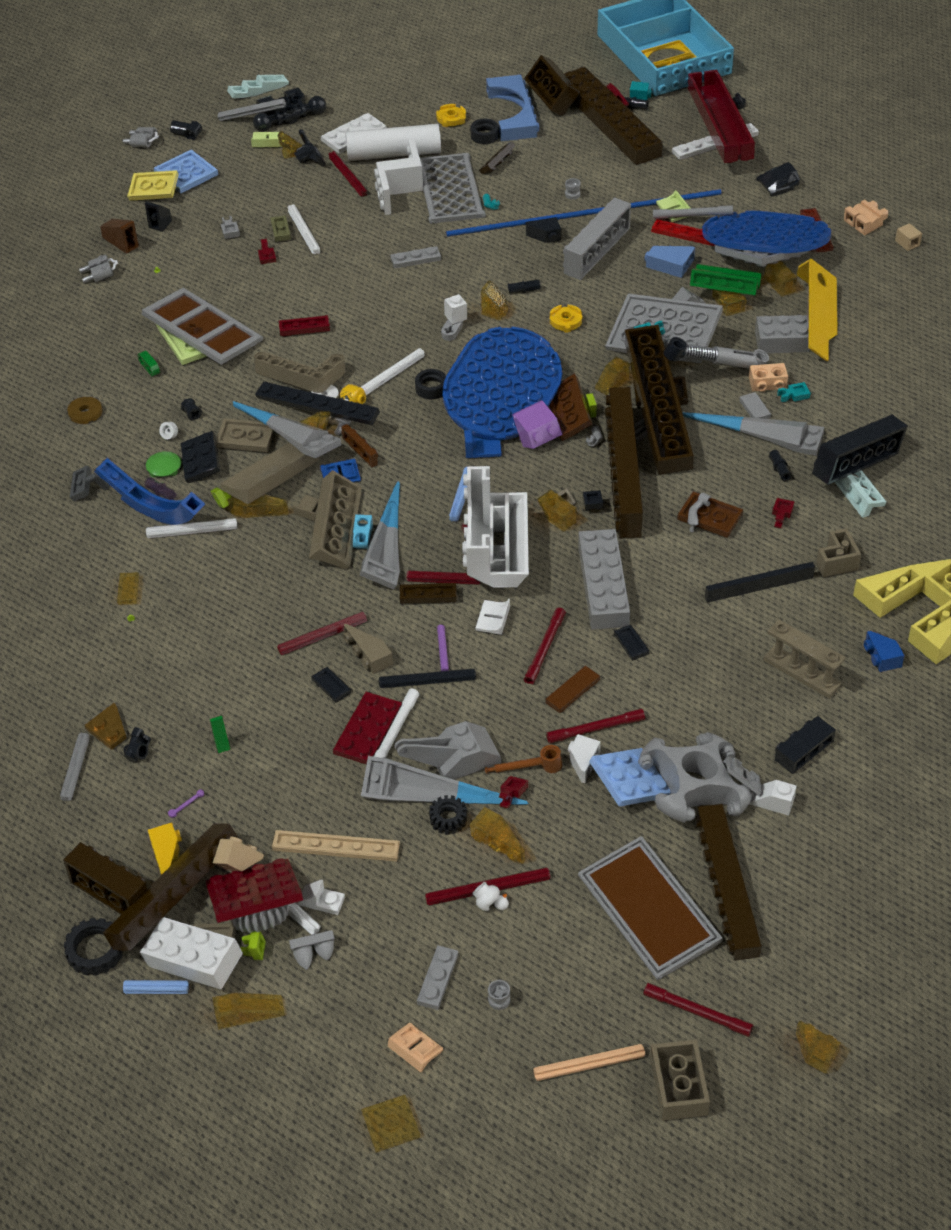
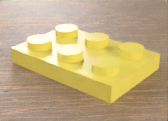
[127,170,179,201]

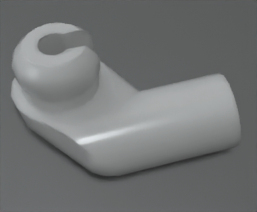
[586,426,603,447]

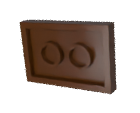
[677,491,743,538]

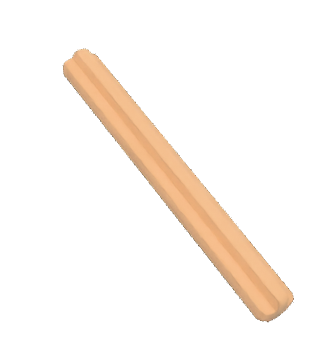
[534,1044,645,1081]

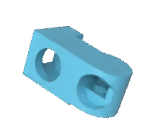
[353,514,373,549]

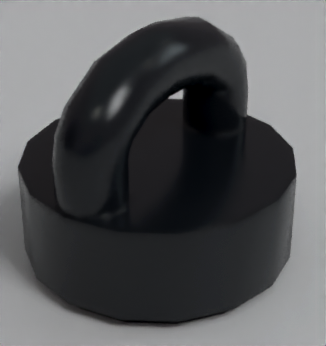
[732,93,746,109]

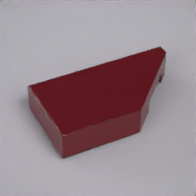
[607,83,629,107]

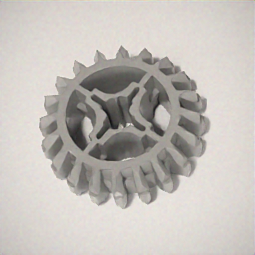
[231,905,289,933]

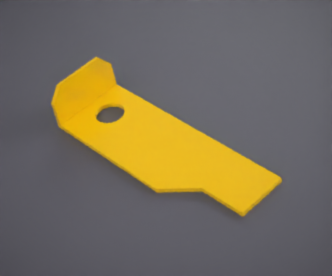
[797,259,837,361]

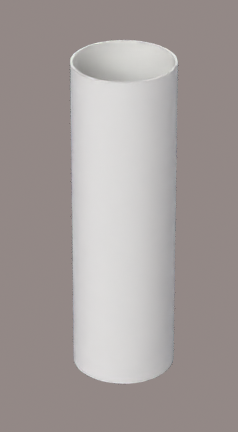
[346,124,441,161]

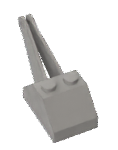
[394,721,501,779]

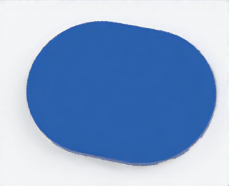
[702,211,831,253]
[443,326,562,440]

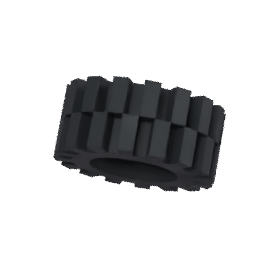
[429,795,467,835]

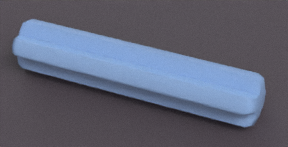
[123,980,189,994]

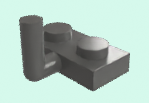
[70,465,109,502]

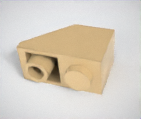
[213,837,264,871]

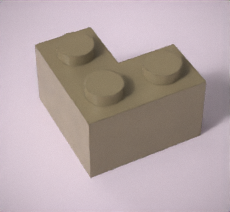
[816,528,861,577]

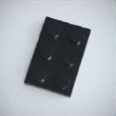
[181,430,220,483]

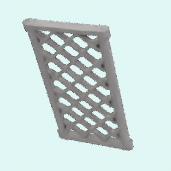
[420,153,486,224]

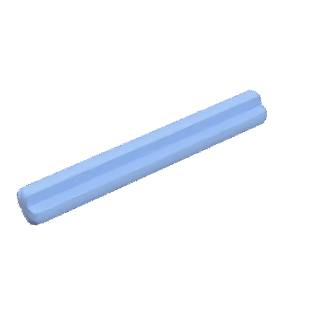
[449,467,467,522]

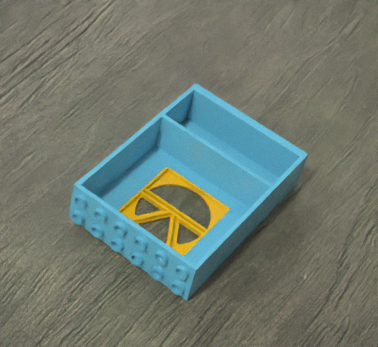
[597,0,734,96]

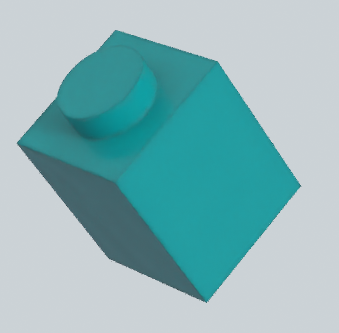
[630,81,652,100]

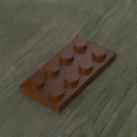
[550,373,592,441]

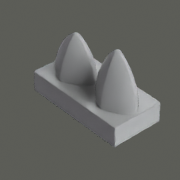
[289,930,334,970]

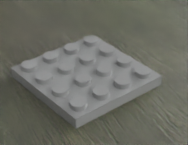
[715,245,808,267]

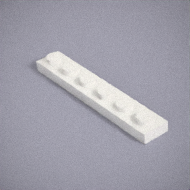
[672,123,759,160]

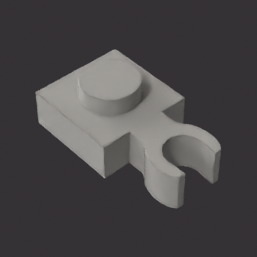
[221,216,240,239]

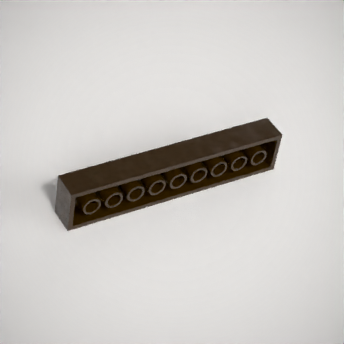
[564,67,663,165]
[625,324,694,475]
[605,387,643,539]

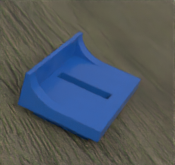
[320,459,361,482]

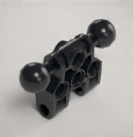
[253,87,327,132]

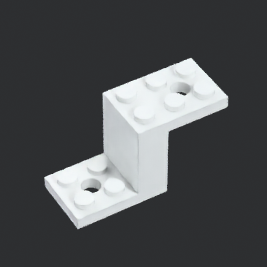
[374,139,423,215]

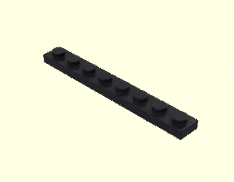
[255,381,380,426]

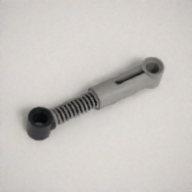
[664,337,769,370]

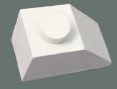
[568,734,600,783]
[749,780,796,816]

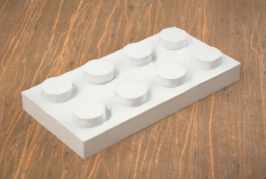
[321,113,387,154]

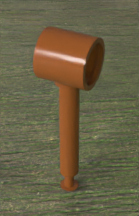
[485,745,563,774]

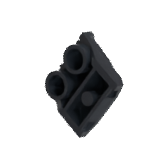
[756,162,800,197]

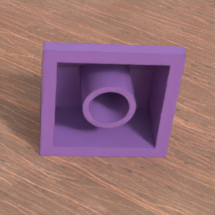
[512,401,562,449]

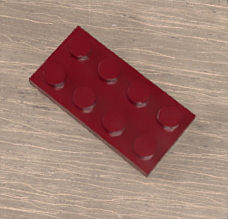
[333,692,402,765]

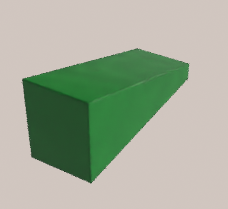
[210,715,230,753]

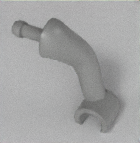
[688,493,711,532]

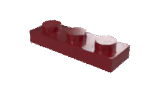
[278,315,330,336]

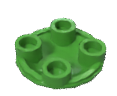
[146,451,181,477]

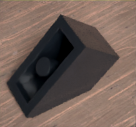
[144,202,172,232]
[526,217,561,243]

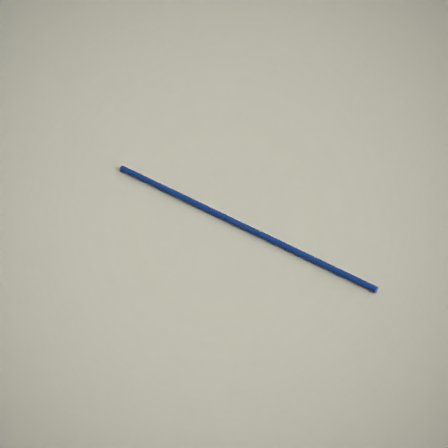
[446,189,721,237]

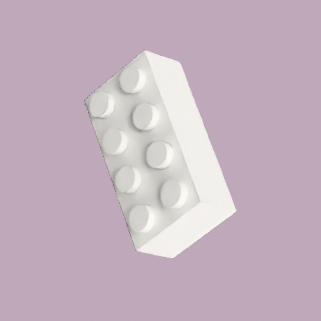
[140,917,243,989]

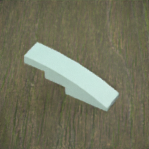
[227,75,289,99]

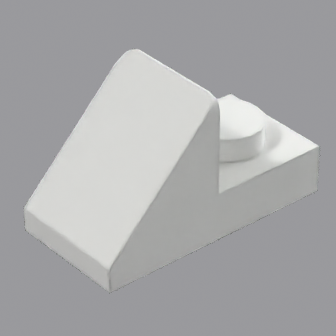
[297,880,345,915]

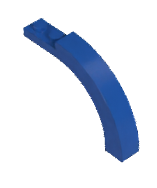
[94,458,205,525]

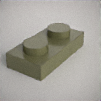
[270,215,291,242]

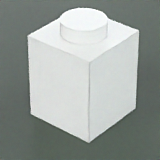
[444,294,467,324]

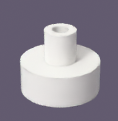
[159,422,178,440]

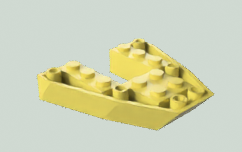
[853,559,951,664]

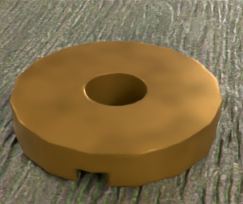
[67,397,103,424]

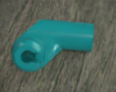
[483,194,500,210]

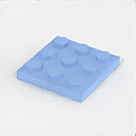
[154,150,218,194]
[589,748,671,807]

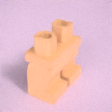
[844,199,888,236]

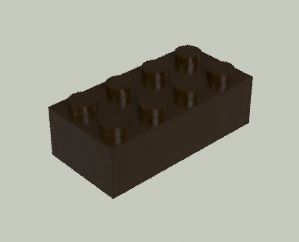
[524,55,580,116]
[63,842,147,915]

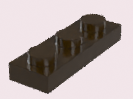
[479,141,515,174]
[399,583,457,604]

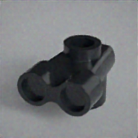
[124,727,151,763]

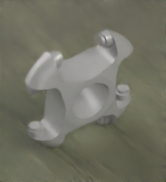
[638,732,753,823]

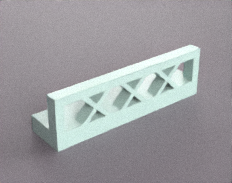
[835,470,886,518]

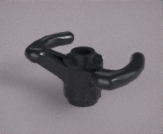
[294,129,325,167]

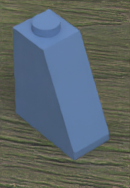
[644,246,695,278]

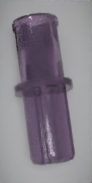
[145,477,177,500]

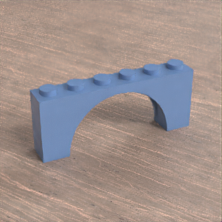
[486,75,539,141]

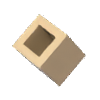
[895,223,922,251]

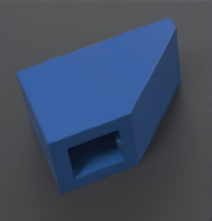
[864,631,904,672]

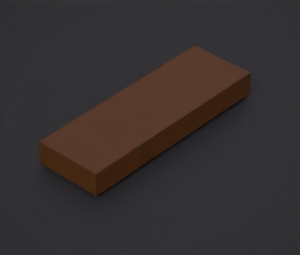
[545,665,600,713]

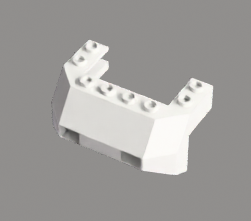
[463,466,529,587]

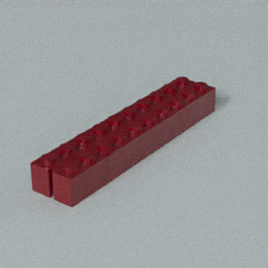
[688,69,755,163]

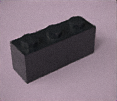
[774,716,836,774]

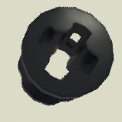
[181,398,202,421]

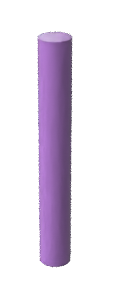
[437,625,449,671]

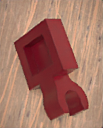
[258,238,276,264]
[772,498,795,528]
[499,776,529,808]

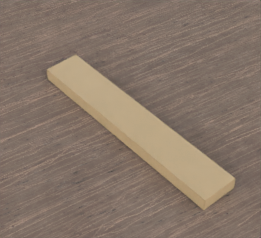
[272,830,400,862]

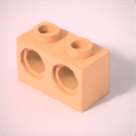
[749,363,788,392]

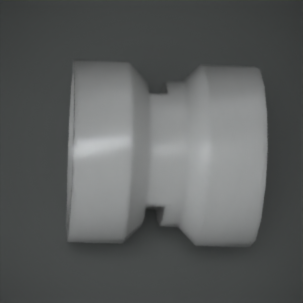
[565,178,581,199]
[488,980,510,1010]

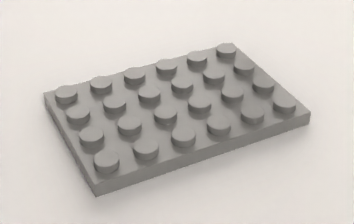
[605,294,723,363]

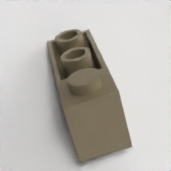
[343,624,393,674]

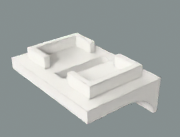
[476,599,510,635]

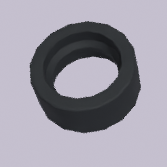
[470,118,499,145]
[415,369,446,400]

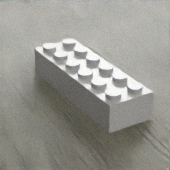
[563,197,631,280]
[578,529,630,630]

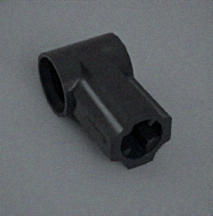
[170,120,202,141]

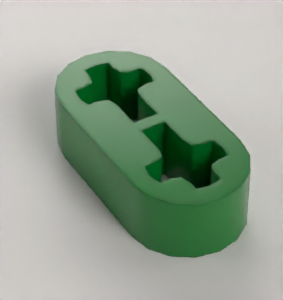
[137,350,160,377]

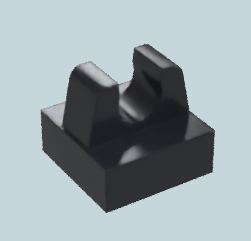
[582,490,603,511]

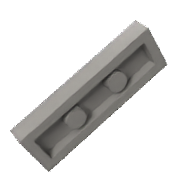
[390,246,441,269]
[417,945,459,1010]

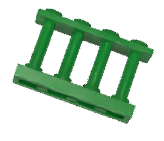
[690,264,761,295]

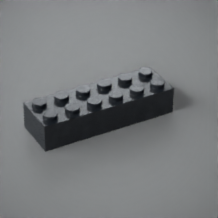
[812,415,908,485]

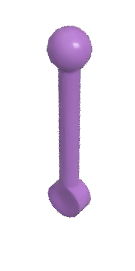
[168,789,204,818]

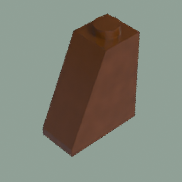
[100,219,139,254]

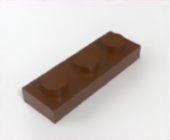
[341,424,378,468]

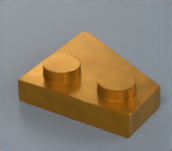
[85,703,127,750]

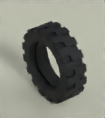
[64,918,123,976]

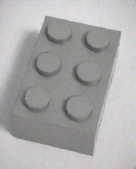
[755,315,810,353]

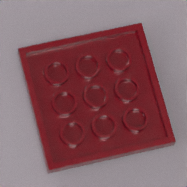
[205,858,303,923]

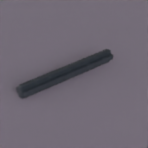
[379,668,476,688]

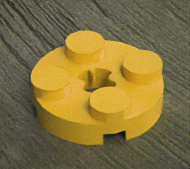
[436,104,466,127]
[549,304,583,333]

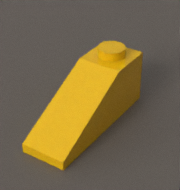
[148,822,182,875]

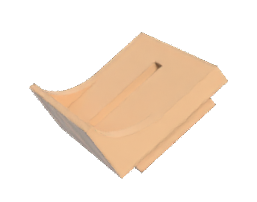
[388,1022,443,1072]

